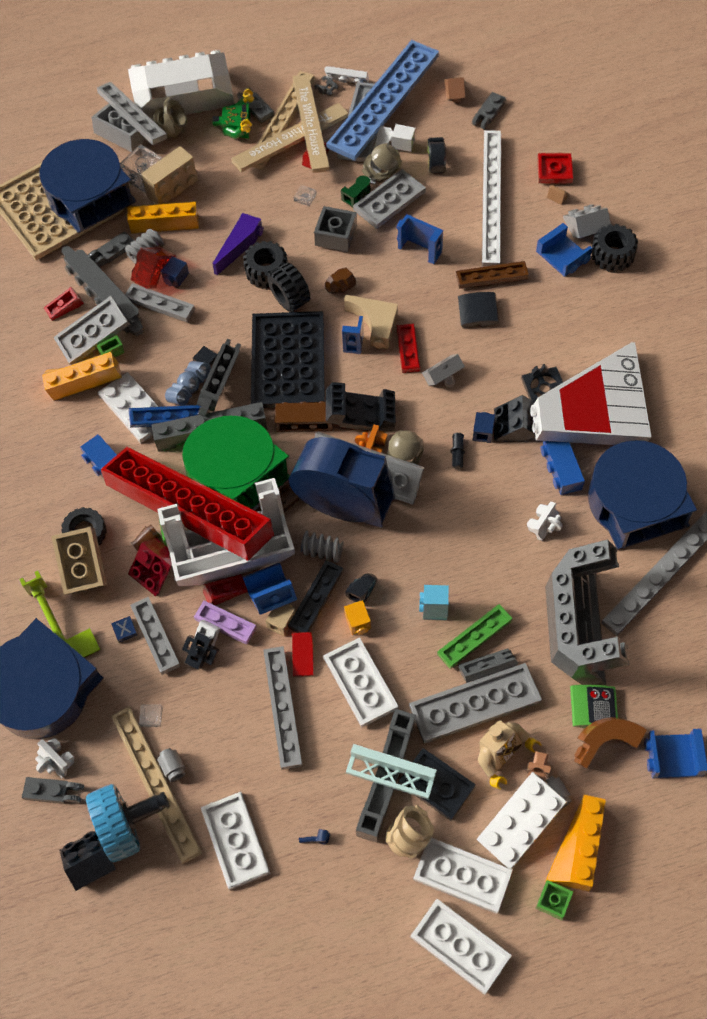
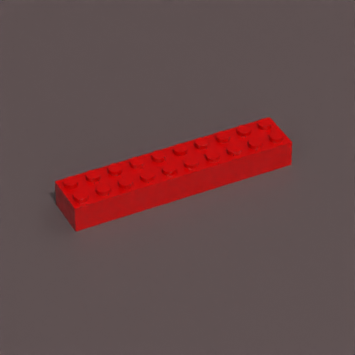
[101,447,274,561]

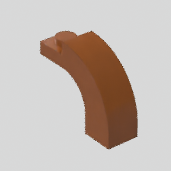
[574,717,647,768]

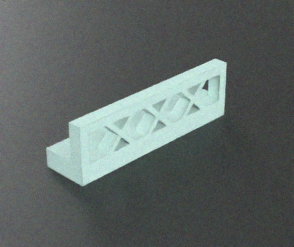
[346,744,436,799]

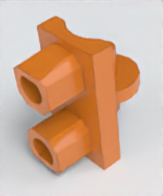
[354,424,388,453]

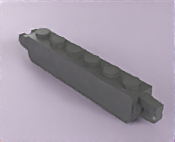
[61,246,145,337]

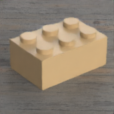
[141,146,198,205]
[51,527,107,595]

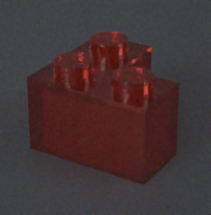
[130,247,176,289]

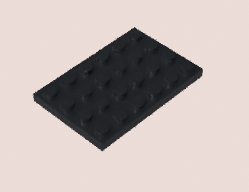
[251,311,325,408]

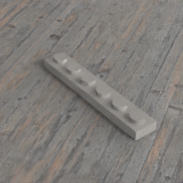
[97,82,167,145]
[263,646,302,770]

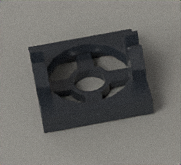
[521,364,563,402]

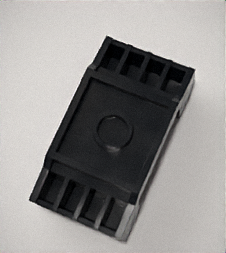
[326,382,396,431]

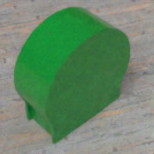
[182,416,290,509]

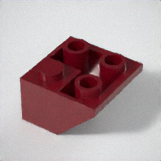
[128,538,172,597]

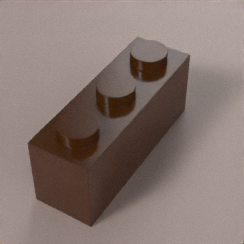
[275,401,332,432]

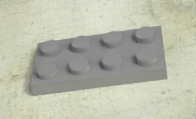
[353,169,426,229]
[54,296,130,365]

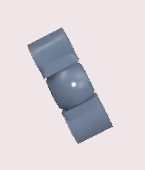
[165,361,211,406]

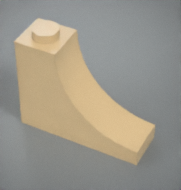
[344,295,398,349]

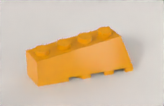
[127,202,199,234]
[42,352,122,401]
[545,795,606,892]

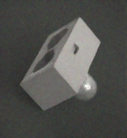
[422,354,465,388]

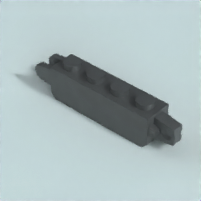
[196,338,241,417]

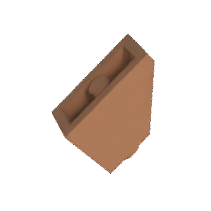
[444,77,465,102]

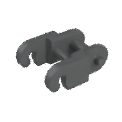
[314,76,338,96]

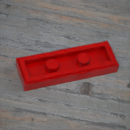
[396,323,420,373]

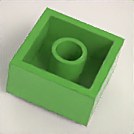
[535,880,573,921]

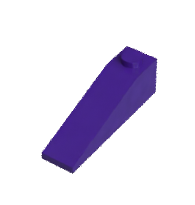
[212,213,264,275]

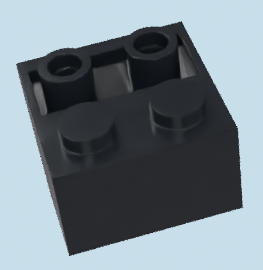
[494,395,536,442]
[59,831,116,891]

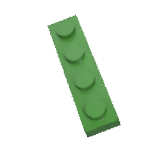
[437,604,513,669]

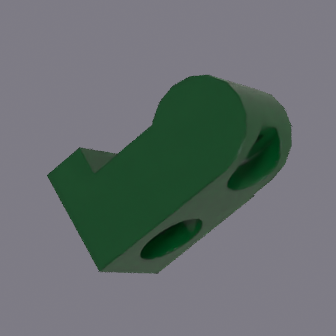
[341,175,371,208]

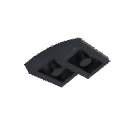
[458,292,499,329]

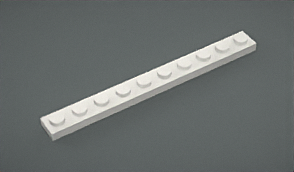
[482,131,501,267]

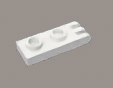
[324,66,369,85]

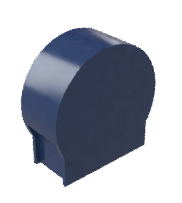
[39,139,137,234]
[289,437,395,528]
[588,440,697,550]
[0,618,104,739]

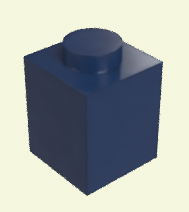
[161,256,189,288]
[472,412,495,443]

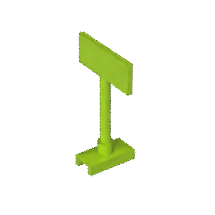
[19,571,101,658]

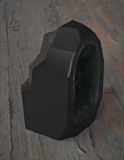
[345,573,377,603]

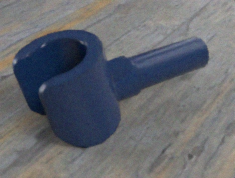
[299,829,330,845]

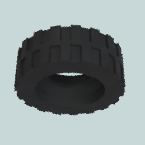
[61,507,107,545]

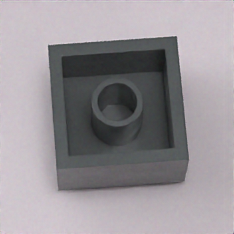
[314,206,357,252]

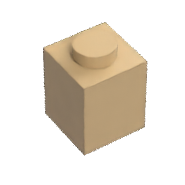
[266,603,296,637]

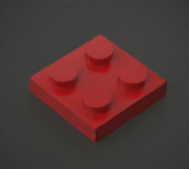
[537,153,573,183]

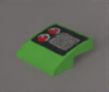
[570,685,618,728]

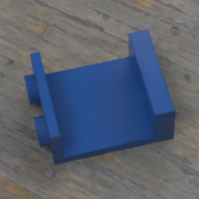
[397,214,444,264]
[536,223,592,277]
[243,562,297,615]
[644,729,707,779]

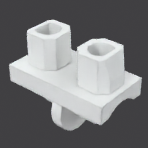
[527,501,563,541]
[35,738,74,779]

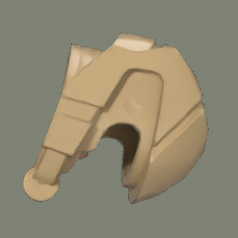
[386,805,434,858]

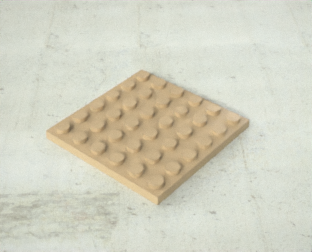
[0,163,124,261]

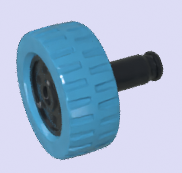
[86,784,170,862]

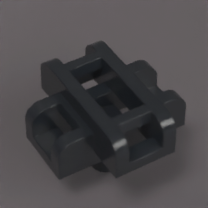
[182,631,219,670]

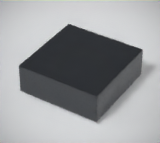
[192,346,218,366]

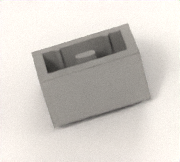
[563,204,611,238]

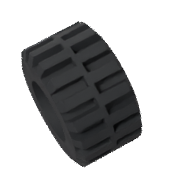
[591,224,638,272]
[243,241,288,289]
[268,262,311,312]

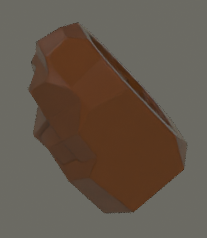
[325,267,356,293]

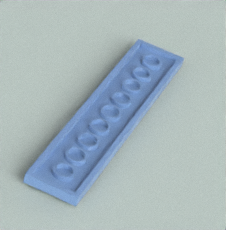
[326,40,439,161]

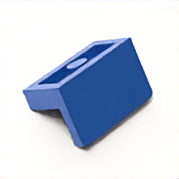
[342,316,364,354]

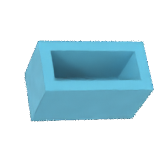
[419,585,449,620]

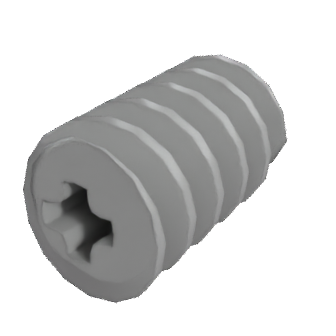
[125,229,165,265]
[301,530,344,563]

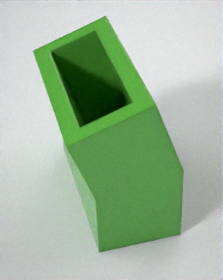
[97,335,125,358]

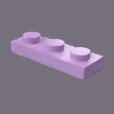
[194,601,257,645]

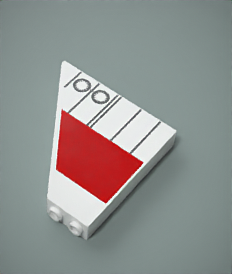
[530,342,651,445]

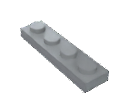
[125,283,195,322]
[130,597,180,675]

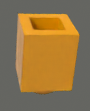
[344,600,371,635]

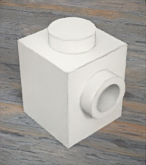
[389,124,415,152]

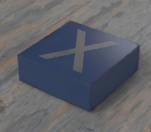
[111,616,137,643]

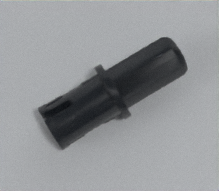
[450,433,465,470]

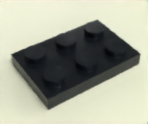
[398,748,476,821]

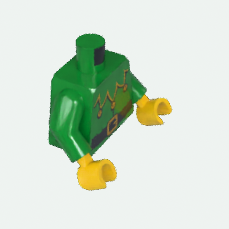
[213,89,254,139]

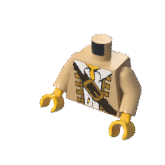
[478,721,542,790]

